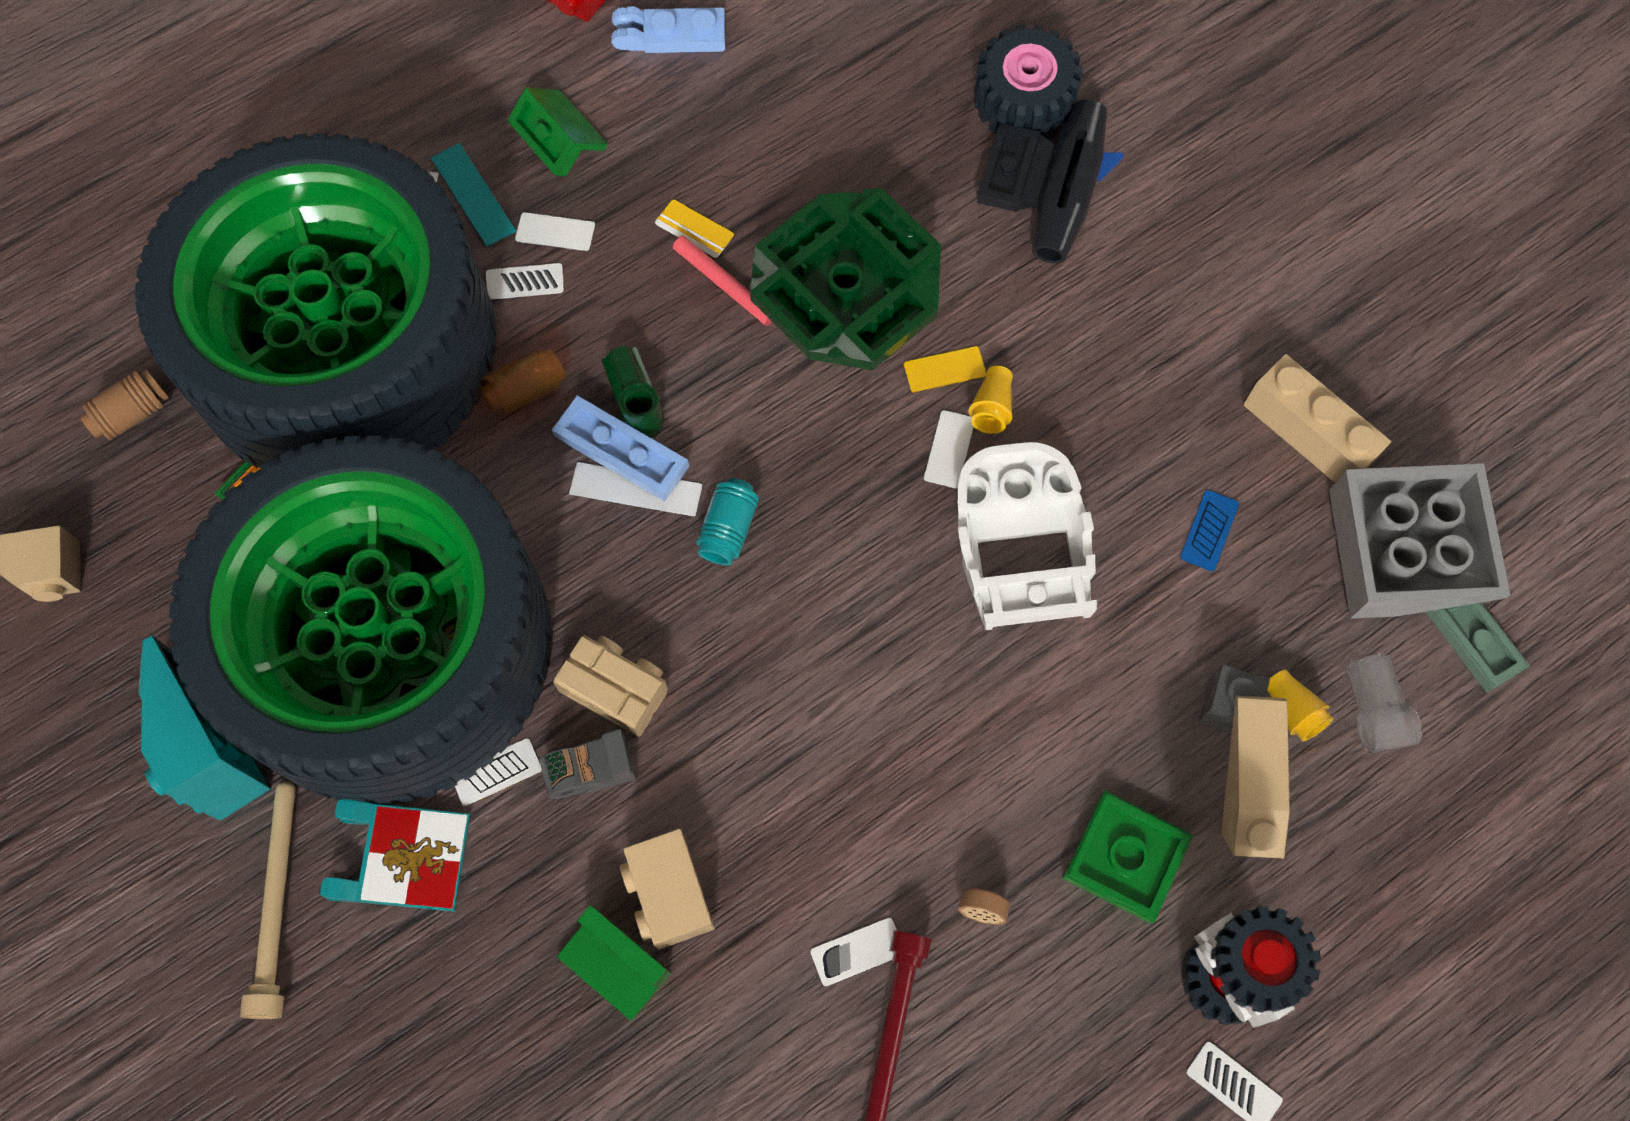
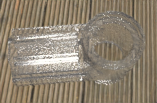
[1346,654,1422,753]

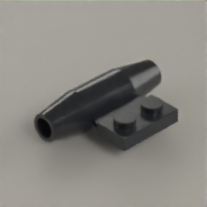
[977,99,1107,263]

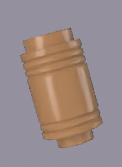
[80,369,169,441]

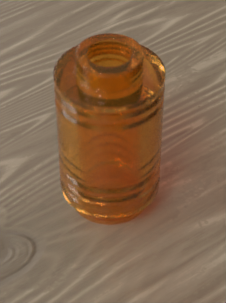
[481,348,566,415]

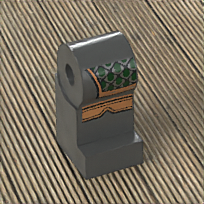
[540,729,637,799]

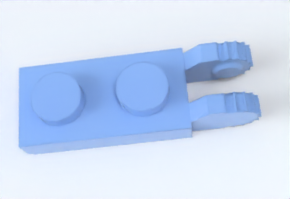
[612,7,725,53]

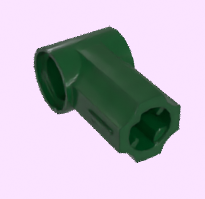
[601,345,664,438]

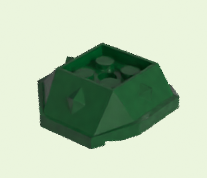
[750,188,941,370]

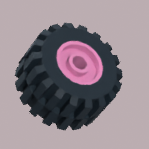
[974,24,1082,138]

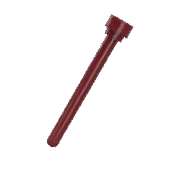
[864,931,932,1121]

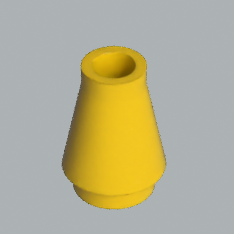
[968,366,1013,434]
[1267,669,1333,742]

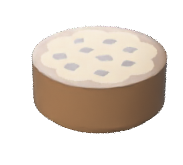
[958,888,1010,925]

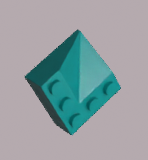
[138,635,271,821]

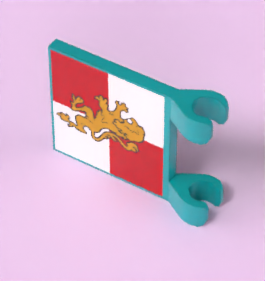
[320,799,471,912]

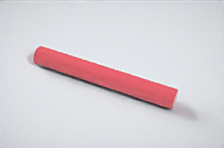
[673,235,772,326]

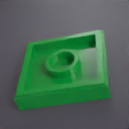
[1062,790,1193,924]

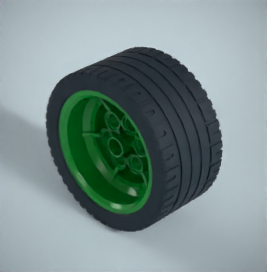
[135,133,497,468]
[169,435,552,805]

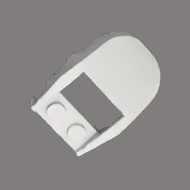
[958,442,1097,630]

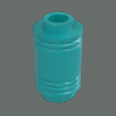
[696,478,759,566]

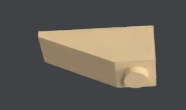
[1221,695,1290,859]

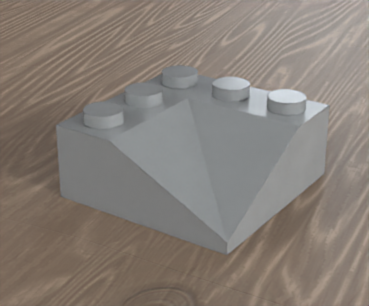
[1329,463,1511,619]

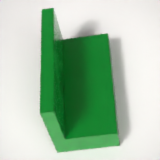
[507,87,608,176]
[556,905,671,1022]

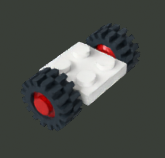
[1181,906,1321,1028]

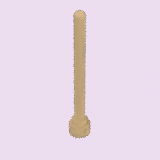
[240,780,296,1019]

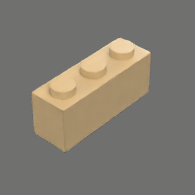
[1244,354,1392,482]

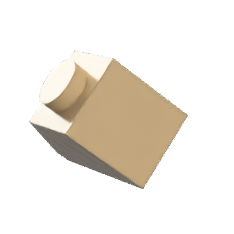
[0,525,81,602]

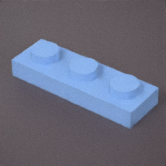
[552,396,690,502]

